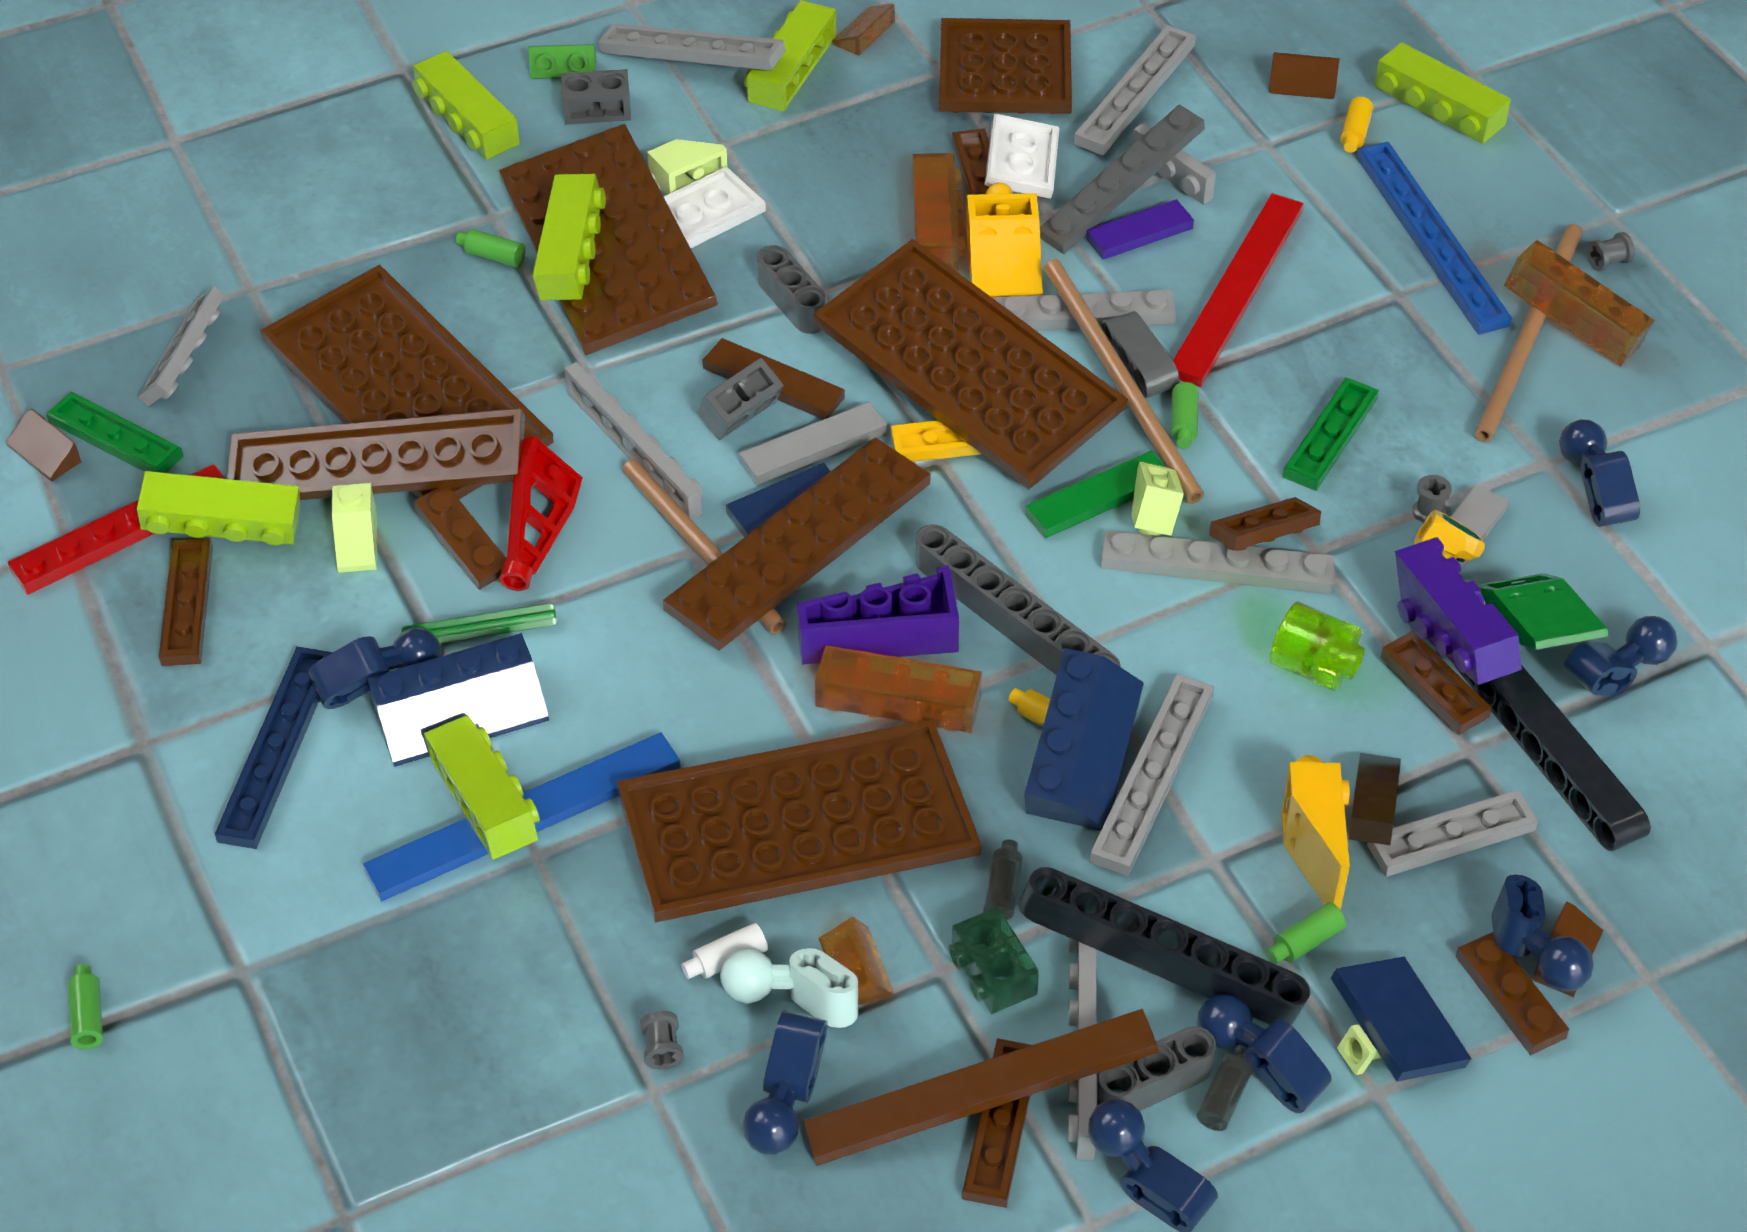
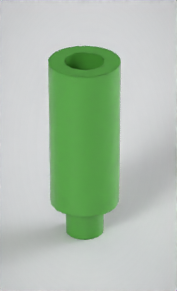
[456,229,526,268]
[1171,382,1199,449]
[1266,902,1346,964]
[67,964,103,1049]

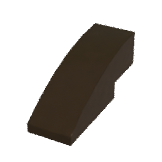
[1348,753,1401,845]

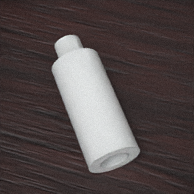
[681,923,768,979]

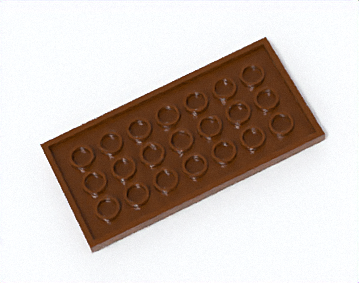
[499,124,718,356]
[813,239,1128,490]
[260,264,554,499]
[617,719,982,923]

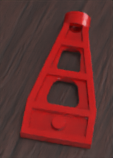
[499,436,583,591]

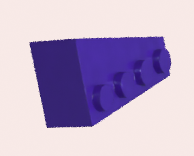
[1395,537,1522,685]
[797,565,959,665]

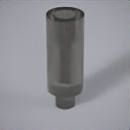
[983,839,1023,921]
[1196,1046,1253,1131]

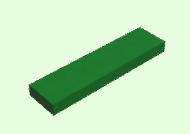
[1282,377,1379,491]
[46,392,184,473]
[1025,450,1167,538]

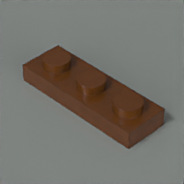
[414,487,506,590]
[1209,497,1321,551]
[1380,631,1492,735]
[1456,932,1569,1056]

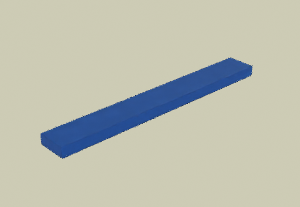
[1356,141,1512,335]
[363,732,681,902]

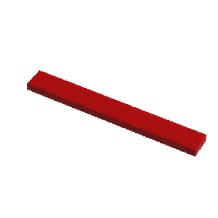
[1173,193,1304,387]

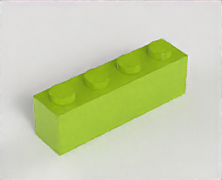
[744,0,837,112]
[1374,42,1511,144]
[413,51,520,160]
[533,174,606,300]
[137,471,301,546]
[424,714,540,860]

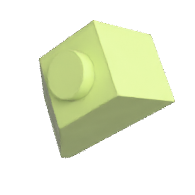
[647,139,728,195]
[1131,462,1184,536]
[332,483,377,573]

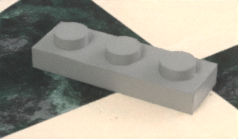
[1133,123,1216,205]

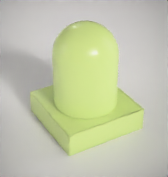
[1337,1024,1381,1075]

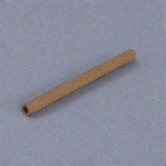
[622,459,786,635]

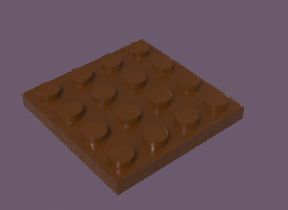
[939,18,1072,114]

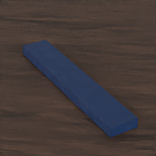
[215,646,333,849]

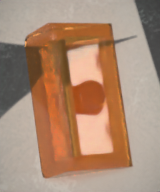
[832,3,895,56]
[819,916,894,1006]

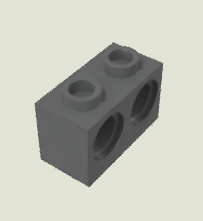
[561,69,631,125]
[697,357,784,440]

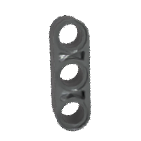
[757,245,826,334]
[1100,311,1179,398]
[1097,1026,1216,1111]

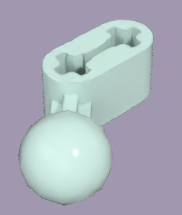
[720,948,858,1028]

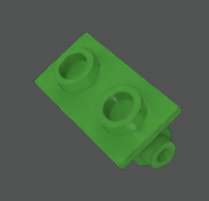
[528,44,596,79]

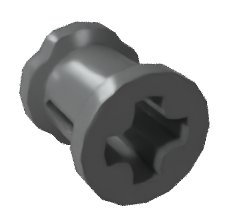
[1587,232,1635,271]
[1412,475,1452,523]
[640,1011,684,1070]

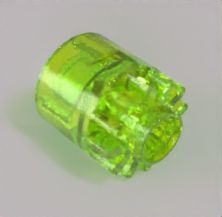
[1270,601,1365,691]

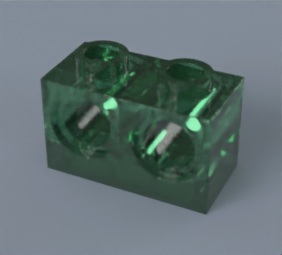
[948,906,1039,1014]

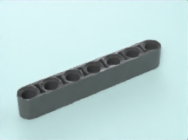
[916,524,1121,675]

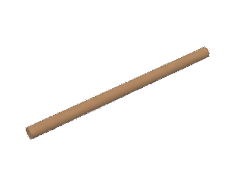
[1475,224,1583,442]
[1044,259,1204,504]

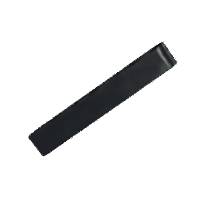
[1455,664,1651,851]
[1019,867,1310,1025]

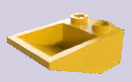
[965,182,1043,298]
[1281,754,1350,910]

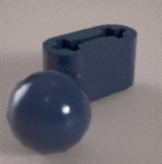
[1559,419,1640,527]
[1564,616,1678,696]
[309,628,442,709]
[1491,874,1594,991]
[1197,994,1332,1113]
[742,1010,828,1155]
[1088,1098,1218,1232]

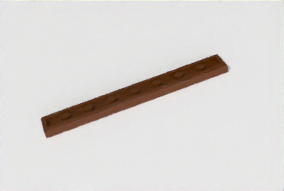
[803,1008,1159,1166]

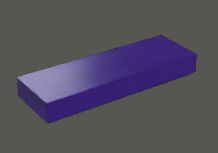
[1086,199,1194,260]

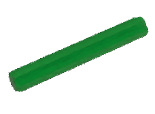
[401,603,557,644]

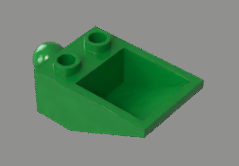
[1478,573,1608,650]

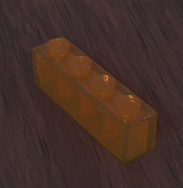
[913,153,966,271]
[1504,240,1655,367]
[815,645,982,733]

